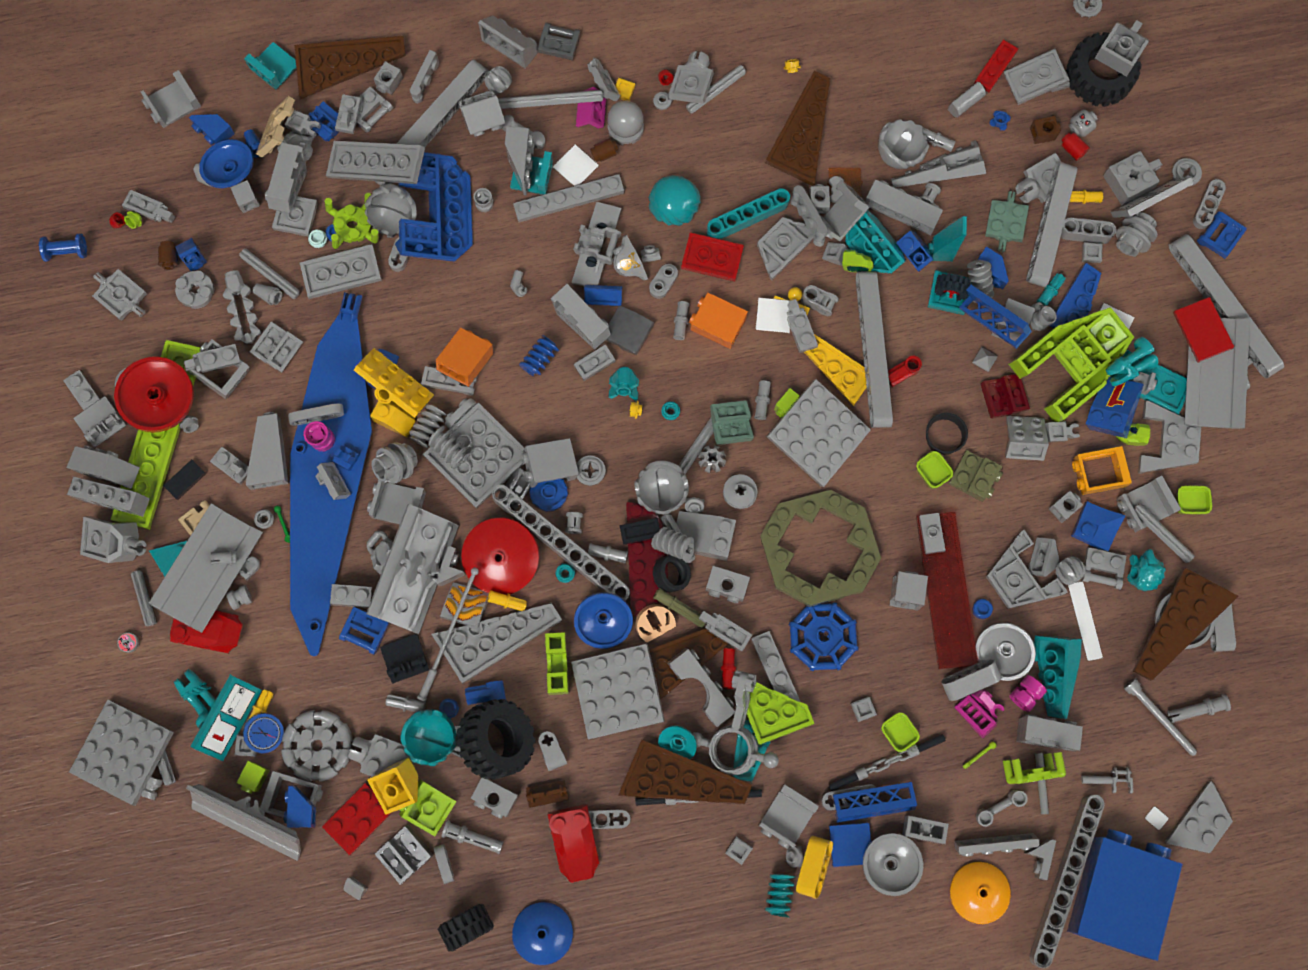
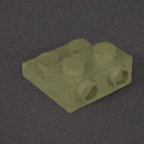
[948,450,1003,502]

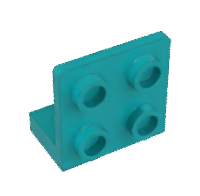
[244,42,296,90]
[510,151,553,195]

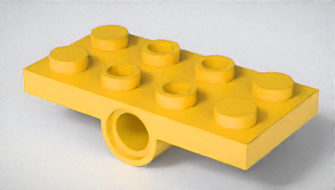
[353,348,434,418]

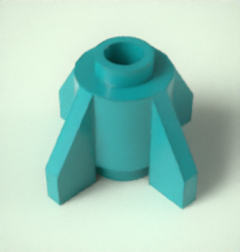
[609,367,639,401]

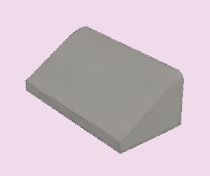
[497,468,531,511]

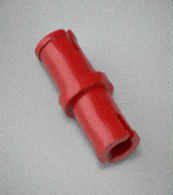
[720,648,736,689]

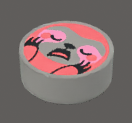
[117,633,139,653]

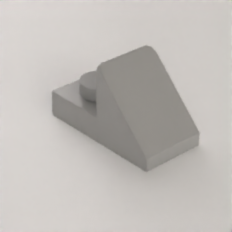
[435,546,466,586]
[1024,839,1056,881]

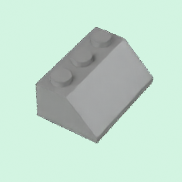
[478,16,538,69]

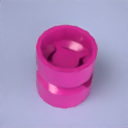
[303,421,335,451]
[1009,675,1047,713]

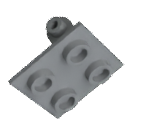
[73,396,126,448]

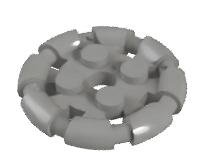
[281,710,353,782]

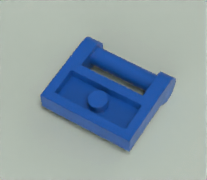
[1197,211,1247,259]
[339,607,390,655]

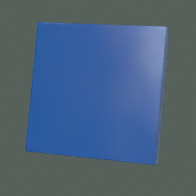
[829,823,871,867]

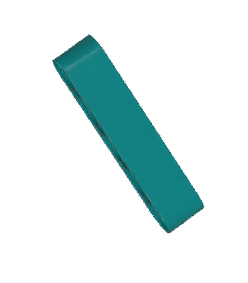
[707,188,790,240]

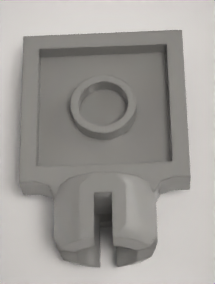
[668,51,714,104]
[1015,153,1061,203]
[348,734,409,776]

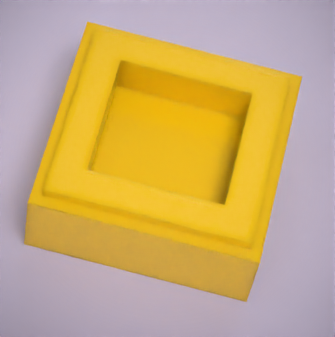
[615,78,635,101]

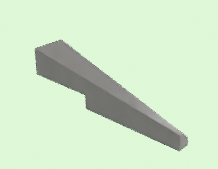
[891,140,986,188]

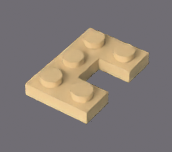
[256,96,295,157]

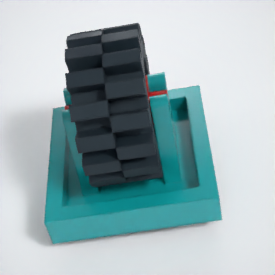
[927,270,971,315]

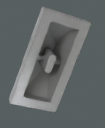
[1028,537,1060,577]

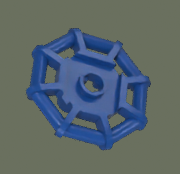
[788,602,859,671]

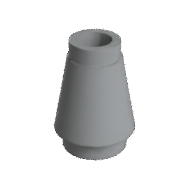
[253,283,282,305]

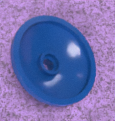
[199,140,253,188]
[574,592,633,649]
[512,902,573,965]

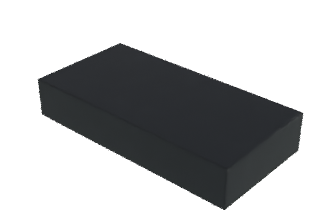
[163,459,206,500]
[619,518,660,545]

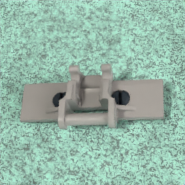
[571,202,622,287]

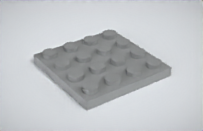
[766,379,871,487]
[423,402,524,509]
[571,644,665,739]
[69,700,174,806]

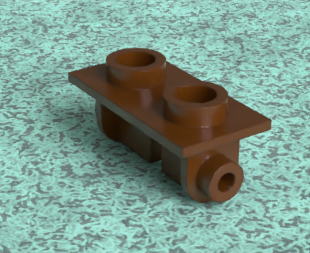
[526,780,569,808]

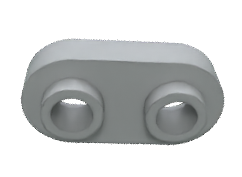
[649,264,678,299]
[445,398,477,429]

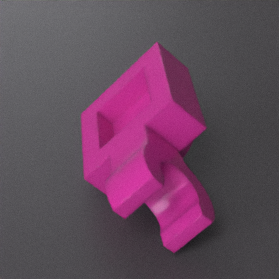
[971,689,1004,719]

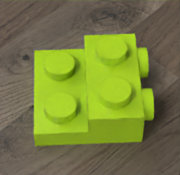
[399,779,456,836]

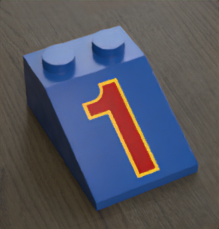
[1086,376,1144,438]

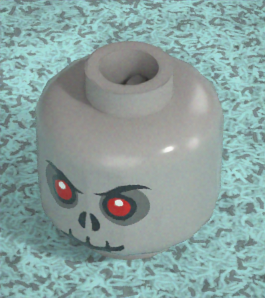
[1069,109,1098,137]

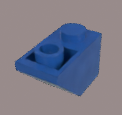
[189,114,235,146]
[896,231,934,272]
[175,238,207,271]
[978,247,1009,290]
[284,786,316,828]

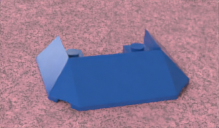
[395,152,473,262]

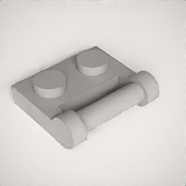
[356,87,393,133]
[1081,547,1127,590]

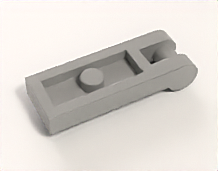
[410,50,439,104]
[421,366,477,396]

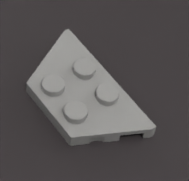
[757,217,814,280]
[1164,781,1233,853]

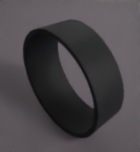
[926,413,968,455]

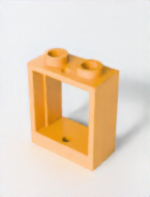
[1072,446,1132,495]

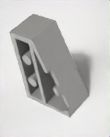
[265,143,307,213]

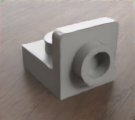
[1129,372,1157,395]

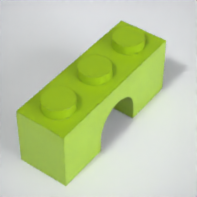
[545,632,569,695]

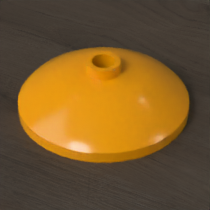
[950,862,1011,924]

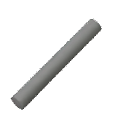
[1035,753,1049,814]

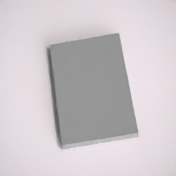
[1004,49,1069,105]

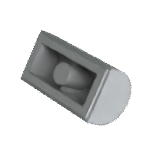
[947,82,986,117]

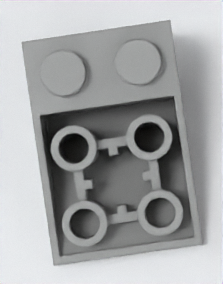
[505,127,534,195]

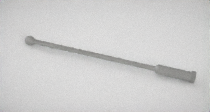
[417,568,479,701]

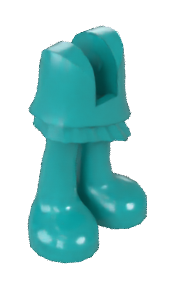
[1106,337,1158,387]
[174,669,216,728]

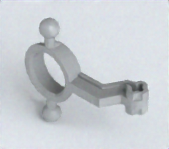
[692,670,779,775]

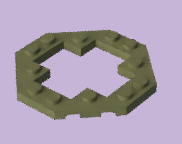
[760,490,881,607]

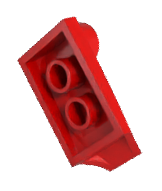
[170,611,243,654]
[547,804,600,883]

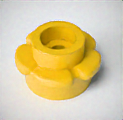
[783,59,801,73]
[629,400,642,419]

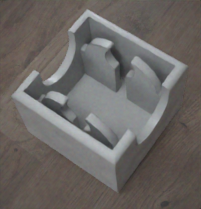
[458,90,505,136]

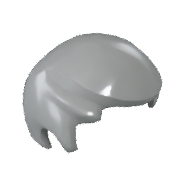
[878,119,930,169]
[365,184,416,238]
[634,460,689,514]

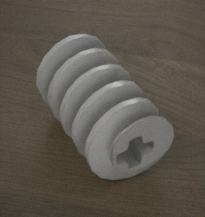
[967,260,994,303]
[409,404,447,448]
[428,426,470,468]
[651,527,694,561]

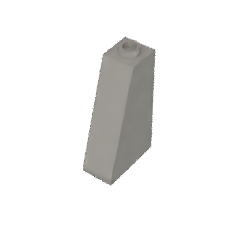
[246,412,289,490]

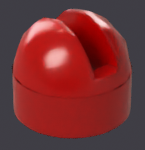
[658,69,674,86]
[109,212,125,229]

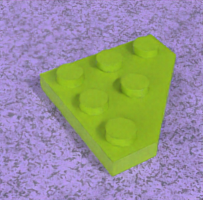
[747,682,814,746]

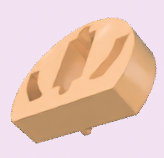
[635,604,676,643]

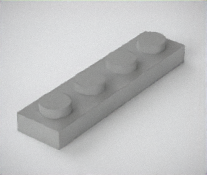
[751,631,801,702]
[954,833,1039,856]

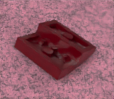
[980,374,1030,419]

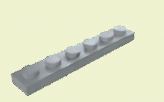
[513,174,624,222]

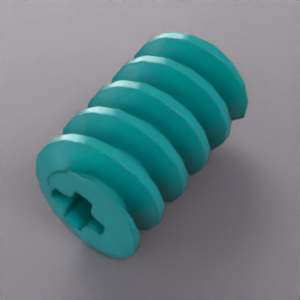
[765,873,796,918]

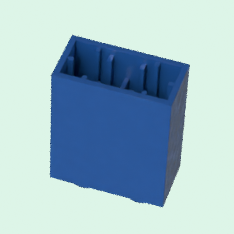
[1067,829,1183,961]

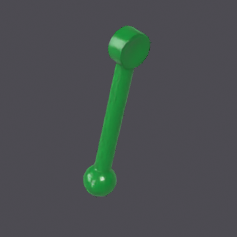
[274,505,290,543]

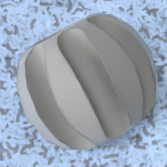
[485,66,512,94]
[698,445,726,473]
[1056,556,1086,585]

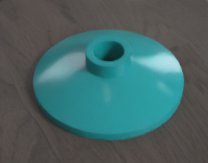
[658,726,697,759]

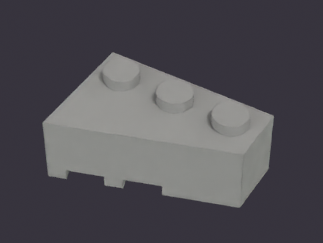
[550,284,611,350]
[66,445,140,489]
[1016,714,1083,752]

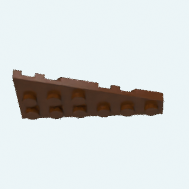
[294,36,406,100]
[765,70,830,186]
[1133,568,1239,681]
[649,628,728,700]
[618,739,752,805]

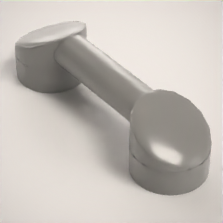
[502,115,546,149]
[976,790,1027,827]

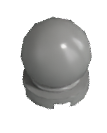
[607,100,644,145]

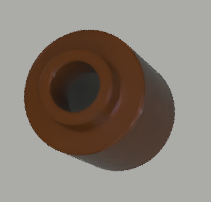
[590,138,618,162]
[158,241,178,270]

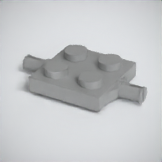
[92,269,147,321]

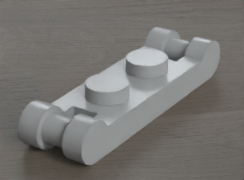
[790,185,828,247]

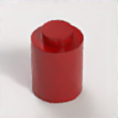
[1061,132,1090,161]

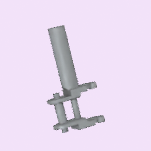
[1081,767,1133,794]

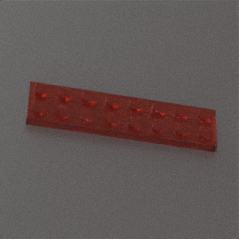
[916,512,978,670]

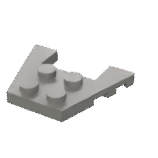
[1138,401,1201,474]
[986,530,1068,609]

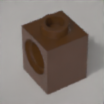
[1030,116,1061,144]

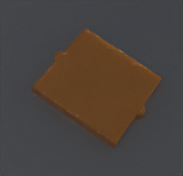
[827,168,863,197]

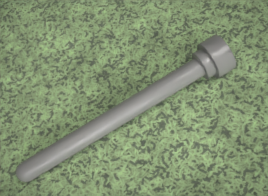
[1124,678,1197,756]

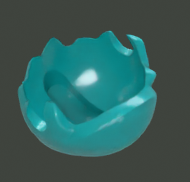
[648,175,701,226]
[401,709,456,766]

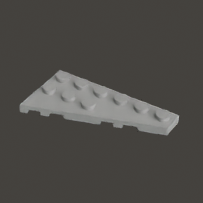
[432,603,562,684]

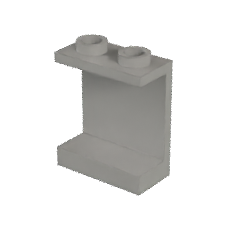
[141,70,201,128]
[820,180,870,241]
[521,438,579,488]
[1117,476,1181,533]
[367,479,426,525]
[758,784,819,849]

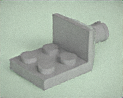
[80,516,147,563]

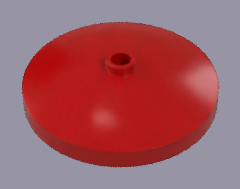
[114,357,194,433]
[461,517,540,595]

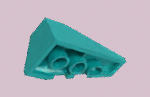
[928,216,967,262]
[1034,635,1082,719]

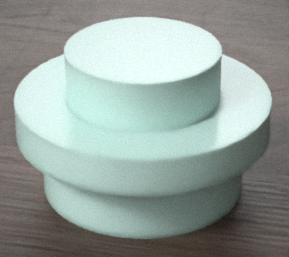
[308,230,327,248]

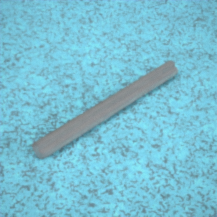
[498,90,603,109]

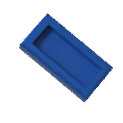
[584,285,622,306]

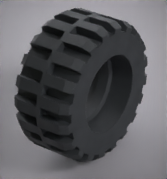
[1066,32,1141,107]
[456,699,535,780]

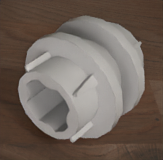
[1116,212,1158,257]
[371,442,418,484]

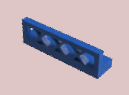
[959,285,1032,349]
[833,782,917,823]

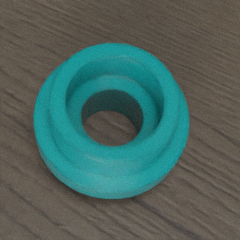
[661,401,680,420]
[556,563,575,583]

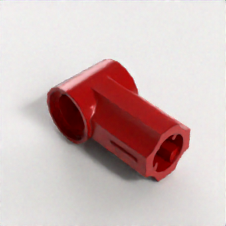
[888,356,922,388]

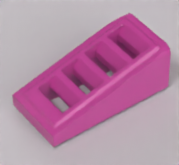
[954,695,997,739]

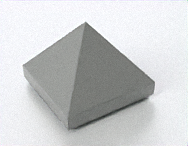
[972,347,998,372]

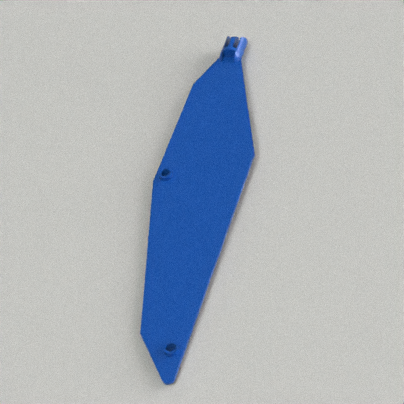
[290,292,372,656]

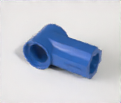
[465,681,506,705]

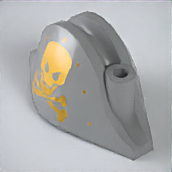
[613,235,648,280]

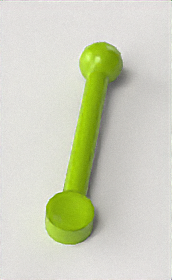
[963,741,997,769]

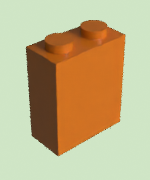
[689,292,748,349]
[436,327,493,387]

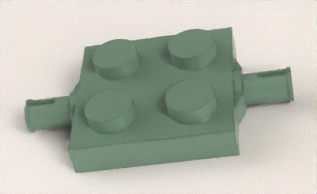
[985,191,1029,252]

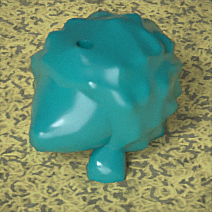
[1127,549,1166,592]

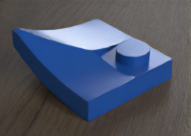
[1071,501,1125,552]

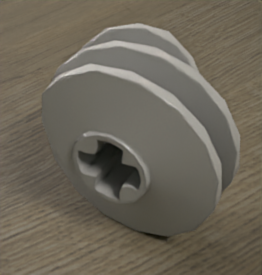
[723,474,758,509]

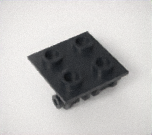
[380,634,429,684]

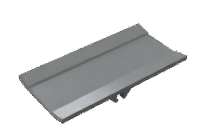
[1184,318,1250,429]
[149,503,263,633]
[366,504,459,634]
[186,784,301,861]

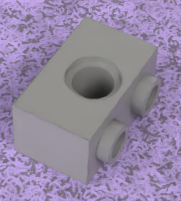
[705,566,750,603]
[471,778,519,819]

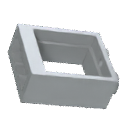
[188,339,250,399]
[260,771,323,818]

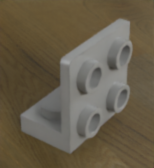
[1005,416,1049,461]

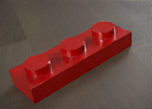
[974,39,1019,93]

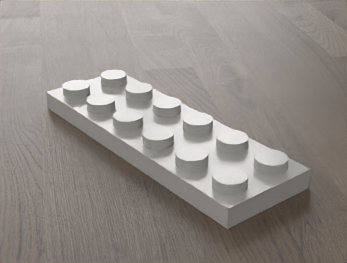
[326,141,425,184]

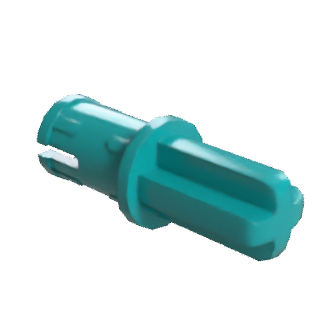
[1036,273,1066,306]

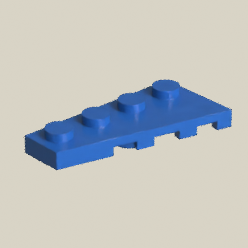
[1049,263,1101,329]

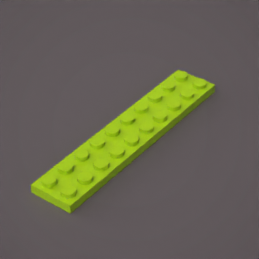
[111,340,200,530]

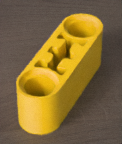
[796,836,833,899]

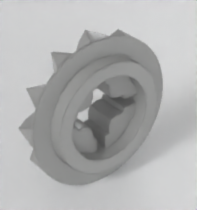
[1073,0,1102,19]
[1172,158,1202,186]
[577,456,606,486]

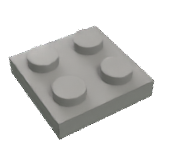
[272,196,318,237]

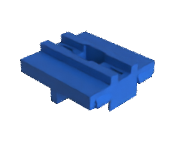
[308,101,339,142]

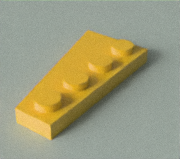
[804,334,866,406]

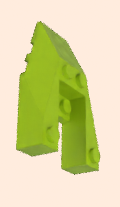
[1008,307,1134,422]

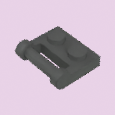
[538,22,581,60]

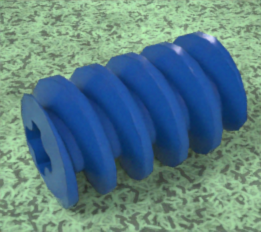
[519,335,559,377]

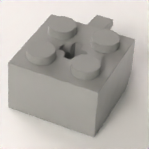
[1095,20,1150,77]
[1103,151,1163,205]

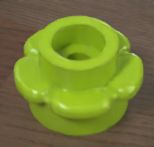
[124,211,142,229]

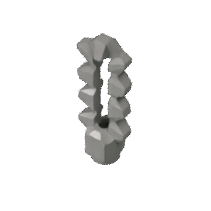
[223,271,262,344]

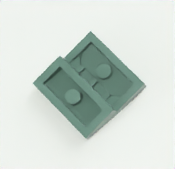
[710,400,754,445]

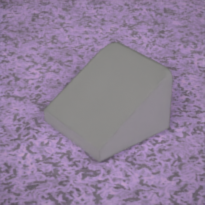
[822,242,849,266]
[343,877,368,900]

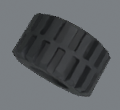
[437,904,494,952]

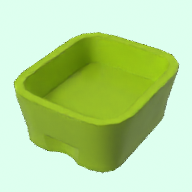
[916,451,953,489]
[1176,486,1212,515]
[881,712,920,752]

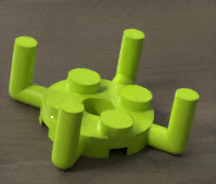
[325,193,379,249]
[1002,752,1066,784]

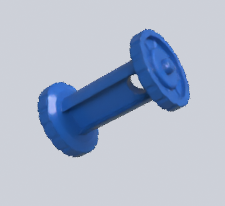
[39,233,87,262]

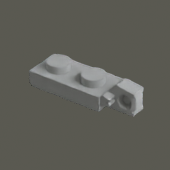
[587,58,620,101]
[122,190,175,223]
[787,299,818,353]
[184,344,240,373]
[699,611,752,652]

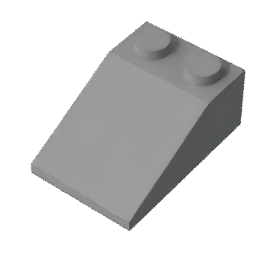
[676,511,736,561]

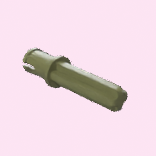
[653,588,706,628]

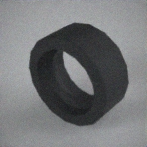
[653,555,691,593]

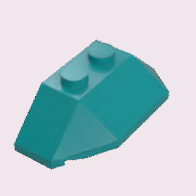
[846,210,906,274]

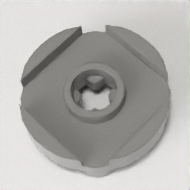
[175,271,215,309]

